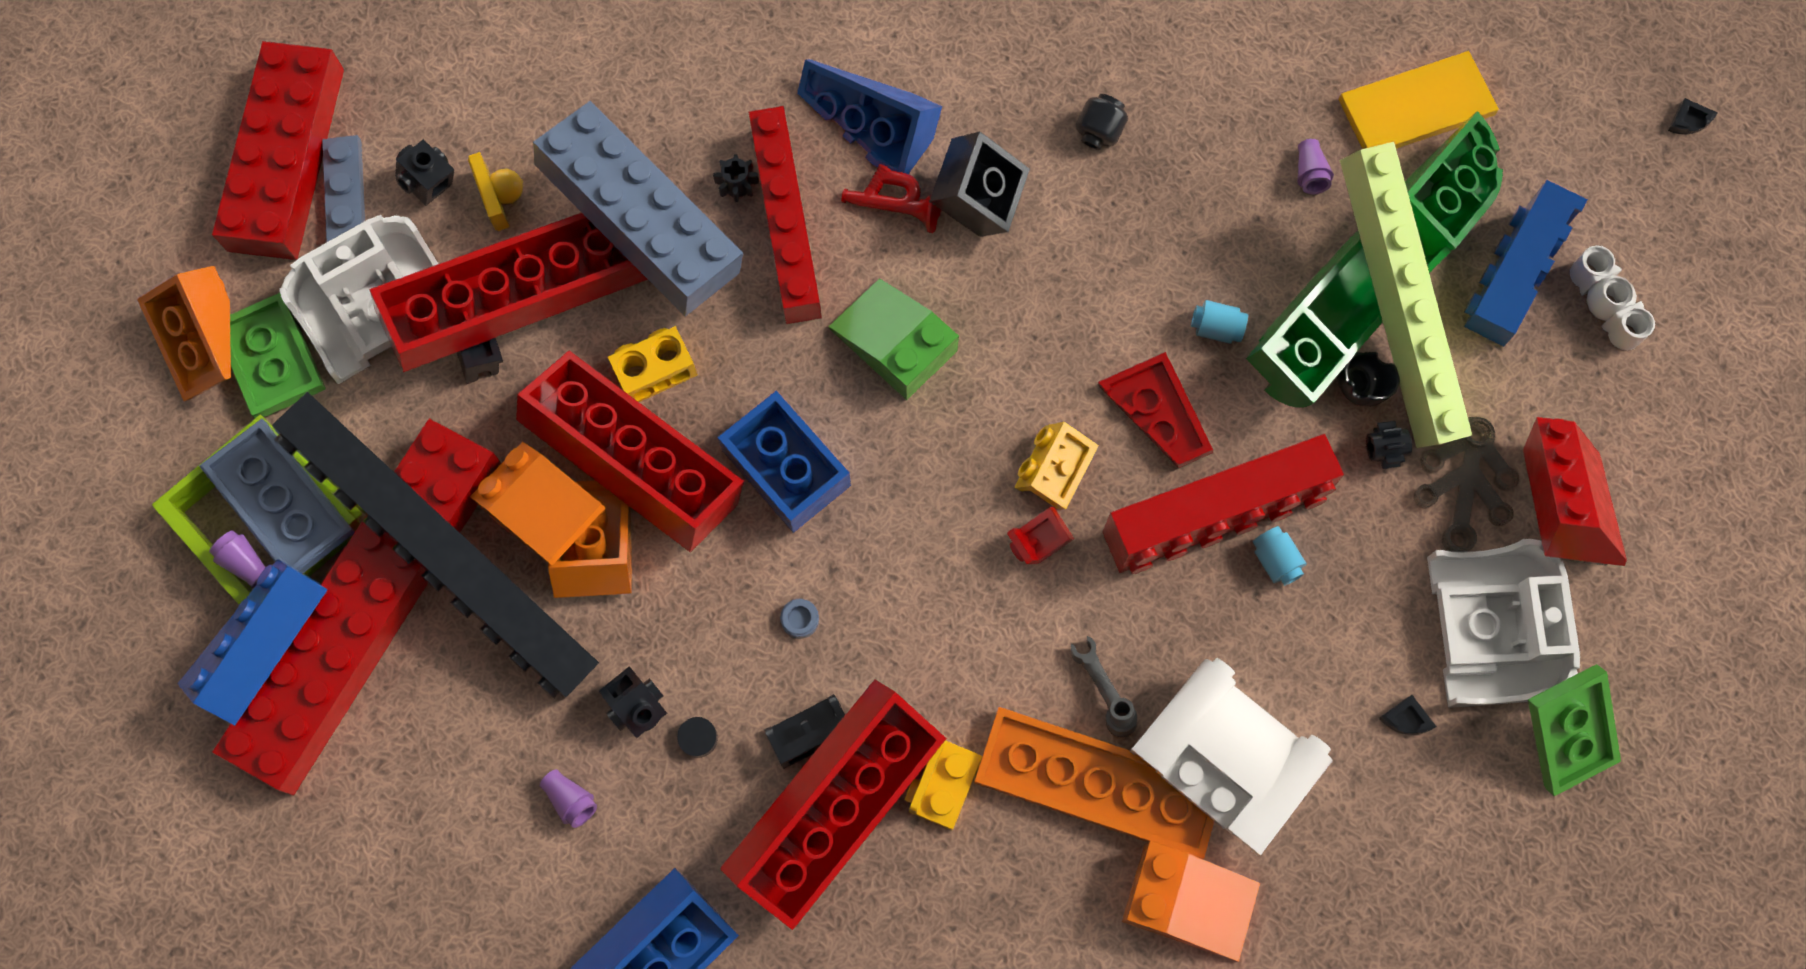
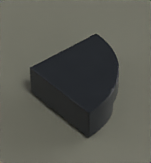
[1668,98,1718,134]
[1379,695,1437,735]

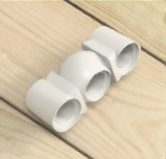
[1570,245,1655,351]

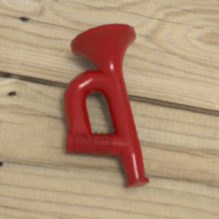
[841,164,941,234]

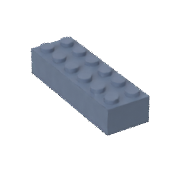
[533,101,743,317]

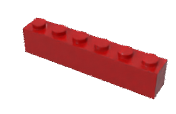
[748,106,822,324]

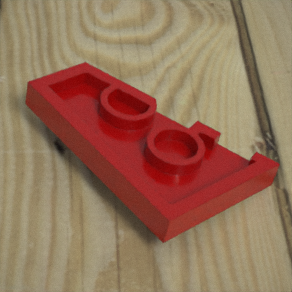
[1098,352,1213,468]

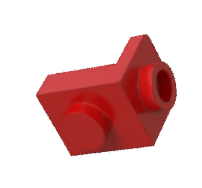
[1007,507,1074,564]

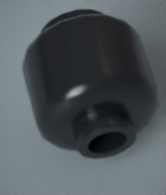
[1075,94,1128,150]

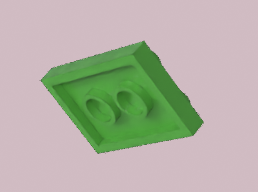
[230,293,326,418]
[1528,664,1621,796]

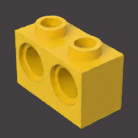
[608,326,698,402]

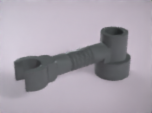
[1071,636,1137,737]

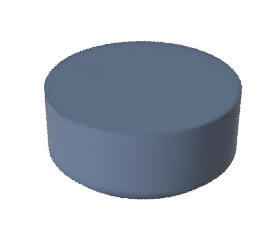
[780,599,819,639]

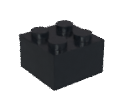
[929,131,1030,237]

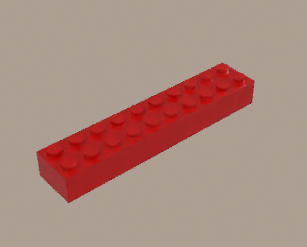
[212,418,501,796]

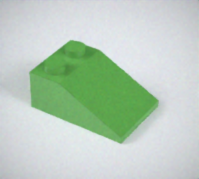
[828,278,959,400]

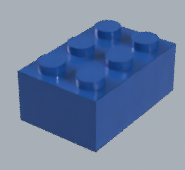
[718,390,851,533]

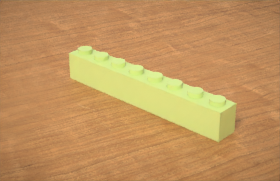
[1340,142,1472,448]

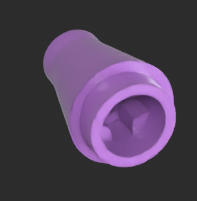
[1298,139,1334,194]
[209,530,266,588]
[540,769,597,828]

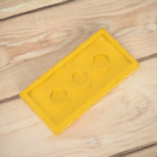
[1338,51,1499,149]

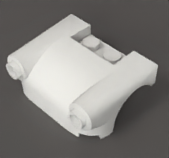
[279,215,438,384]
[1427,539,1580,708]
[1130,658,1333,856]

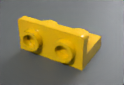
[1015,422,1099,510]
[905,740,982,831]

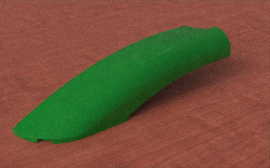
[1246,111,1503,408]

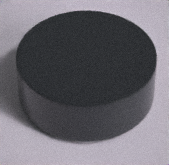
[677,717,718,758]

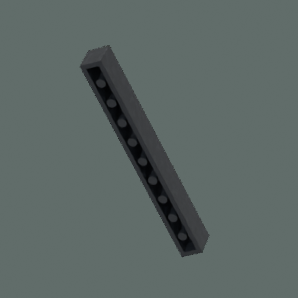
[272,392,599,699]

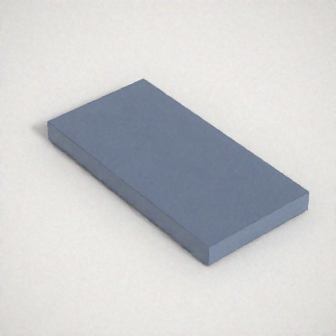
[199,418,355,573]

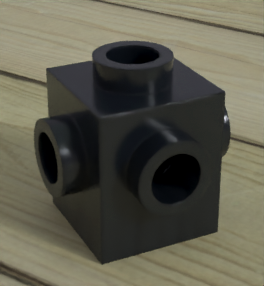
[395,139,454,206]
[599,666,667,739]

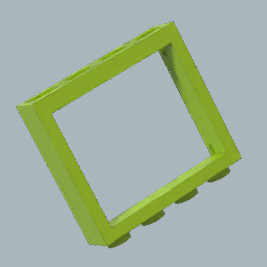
[152,414,362,605]

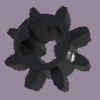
[713,154,759,202]
[1366,420,1412,469]

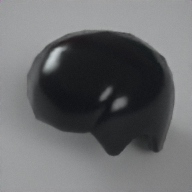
[1337,352,1400,407]

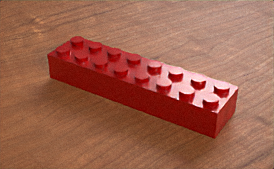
[369,212,648,373]

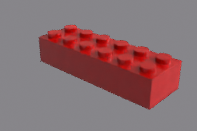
[212,41,344,260]
[516,350,744,553]
[1102,433,1344,574]
[720,679,947,930]

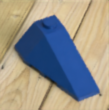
[797,59,942,174]

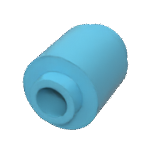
[1191,300,1248,344]
[1253,526,1307,586]

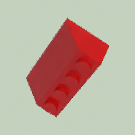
[1523,417,1627,566]

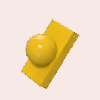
[468,152,523,231]

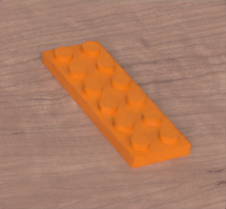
[974,707,1215,859]

